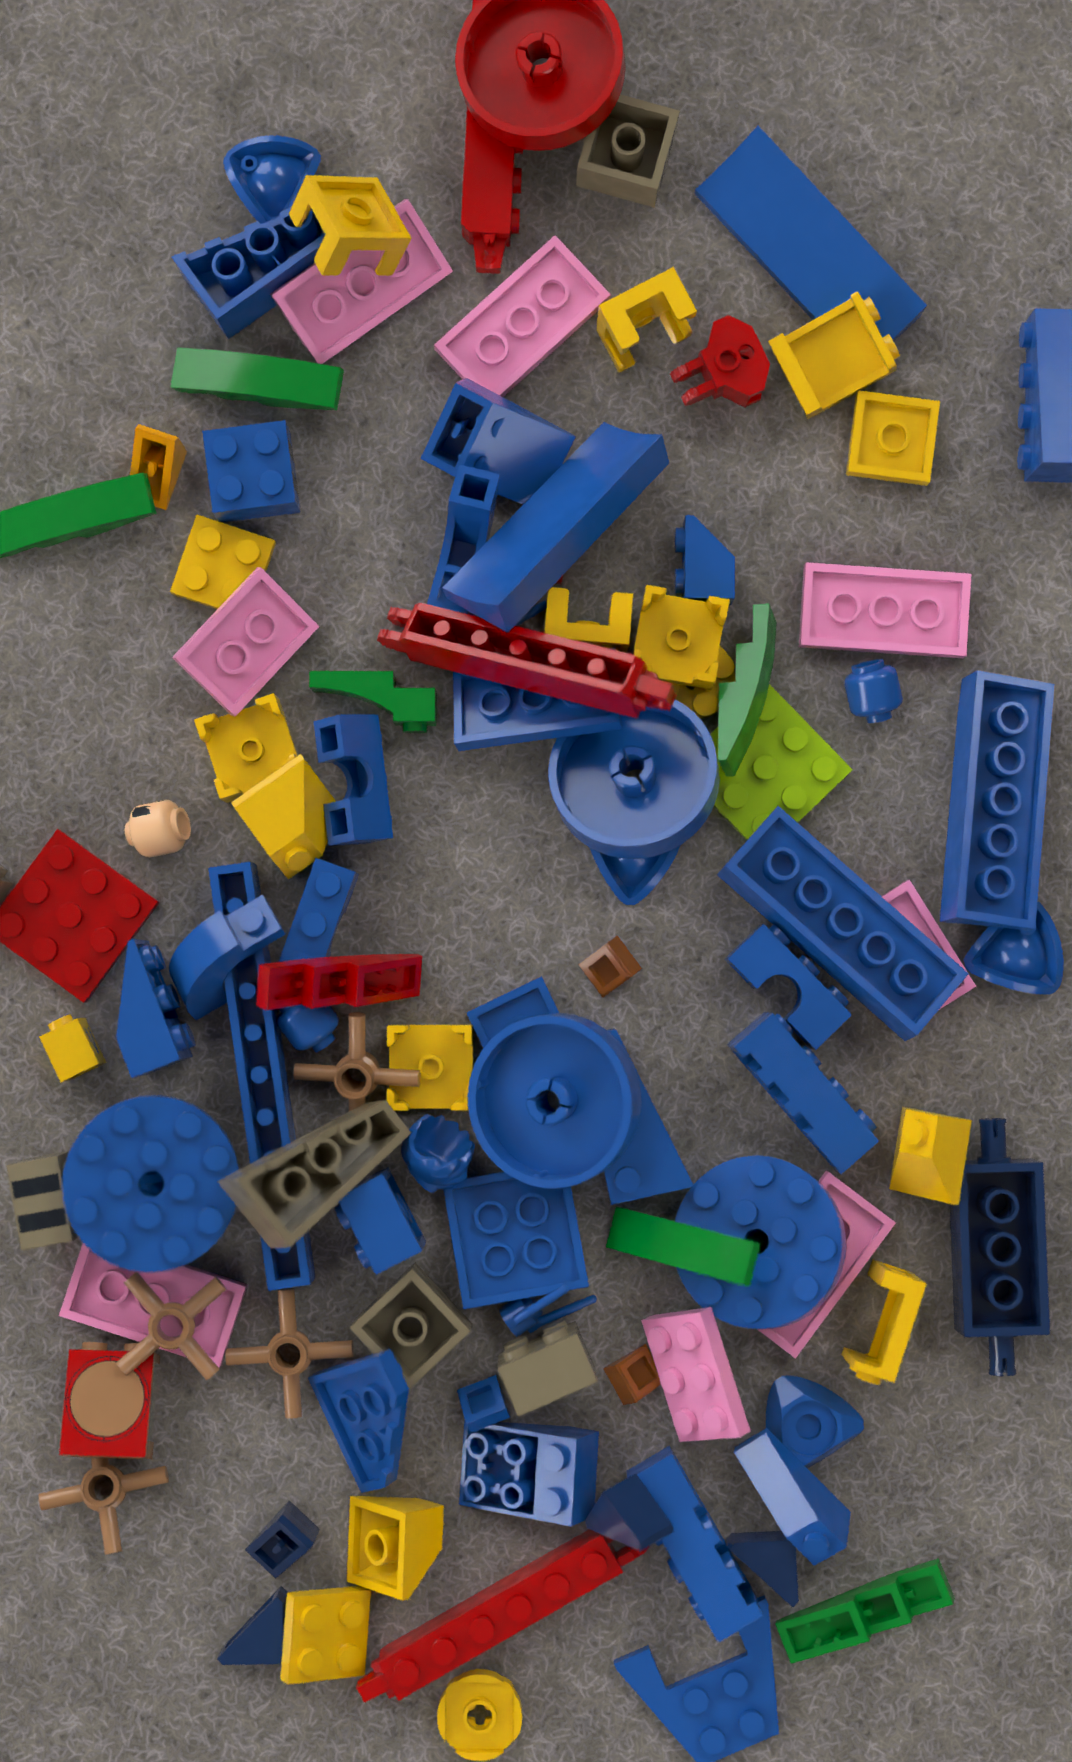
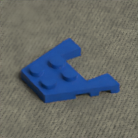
[614,1595,779,1762]

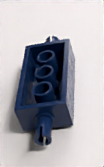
[950,1118,1050,1376]

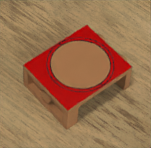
[59,1342,160,1459]

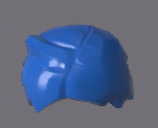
[401,1114,475,1193]

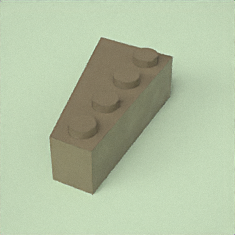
[217,1100,411,1248]

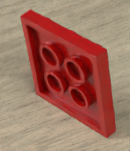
[0,829,160,1003]

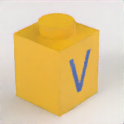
[39,1014,107,1082]

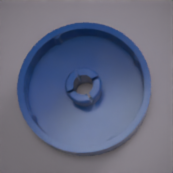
[548,699,720,859]
[468,1013,641,1188]
[62,1095,239,1272]
[675,1156,846,1329]

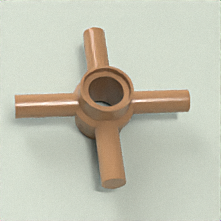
[293,1012,421,1111]
[116,1272,227,1381]
[225,1288,354,1418]
[39,1458,169,1555]

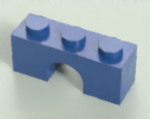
[313,714,393,846]
[278,858,359,962]
[724,924,852,1050]

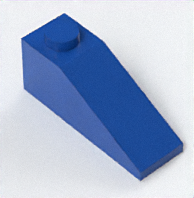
[734,1428,851,1566]

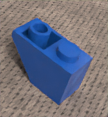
[674,515,735,605]

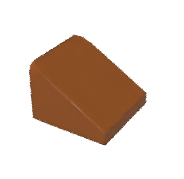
[578,935,642,997]
[603,1344,661,1405]

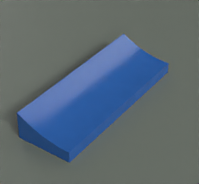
[694,125,927,341]
[442,422,669,633]
[939,670,1055,931]
[717,806,969,1041]

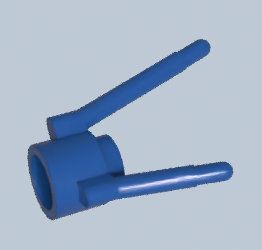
[499,1285,597,1337]

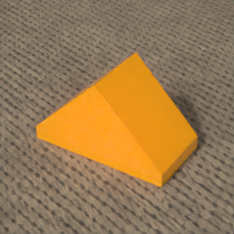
[130,424,187,510]

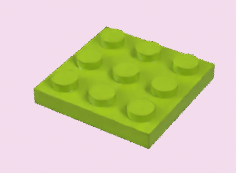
[710,684,853,840]

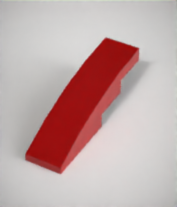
[256,954,423,1010]

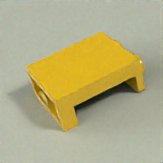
[768,291,900,419]
[841,1259,927,1385]

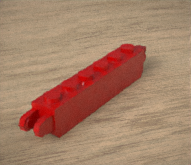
[461,0,524,274]
[377,603,676,719]
[356,1529,650,1703]

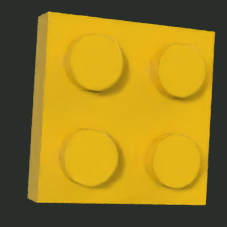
[846,390,940,486]
[170,514,276,609]
[280,1586,371,1685]

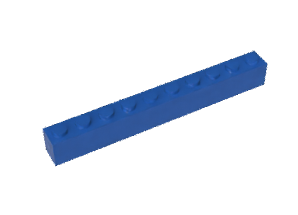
[208,862,316,1291]

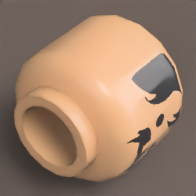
[125,800,191,858]

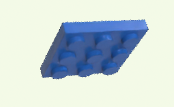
[443,1172,589,1310]

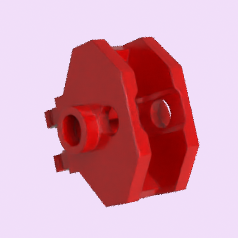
[670,315,770,407]

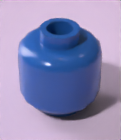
[844,659,903,723]
[276,1005,339,1053]

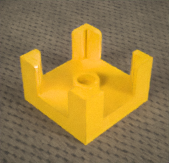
[289,175,412,276]
[596,267,697,373]
[633,585,730,690]
[545,587,633,653]
[194,693,298,803]
[387,1024,473,1111]

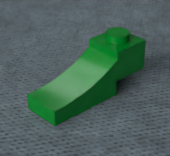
[309,671,437,733]

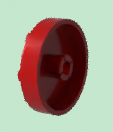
[455,0,626,151]

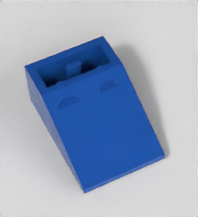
[420,378,576,504]
[116,939,196,1078]
[459,1420,599,1527]

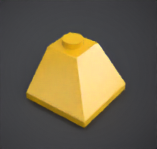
[231,754,336,880]
[889,1107,972,1205]
[347,1496,444,1601]

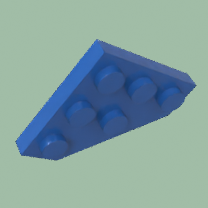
[308,1349,409,1493]

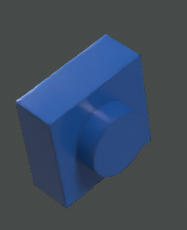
[457,1375,510,1433]

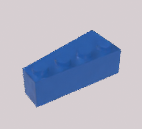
[171,208,325,339]
[1017,308,1072,483]
[727,1012,879,1174]
[604,1028,695,1205]
[626,1445,763,1643]

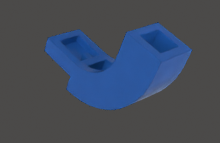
[427,464,500,614]
[169,895,286,1021]

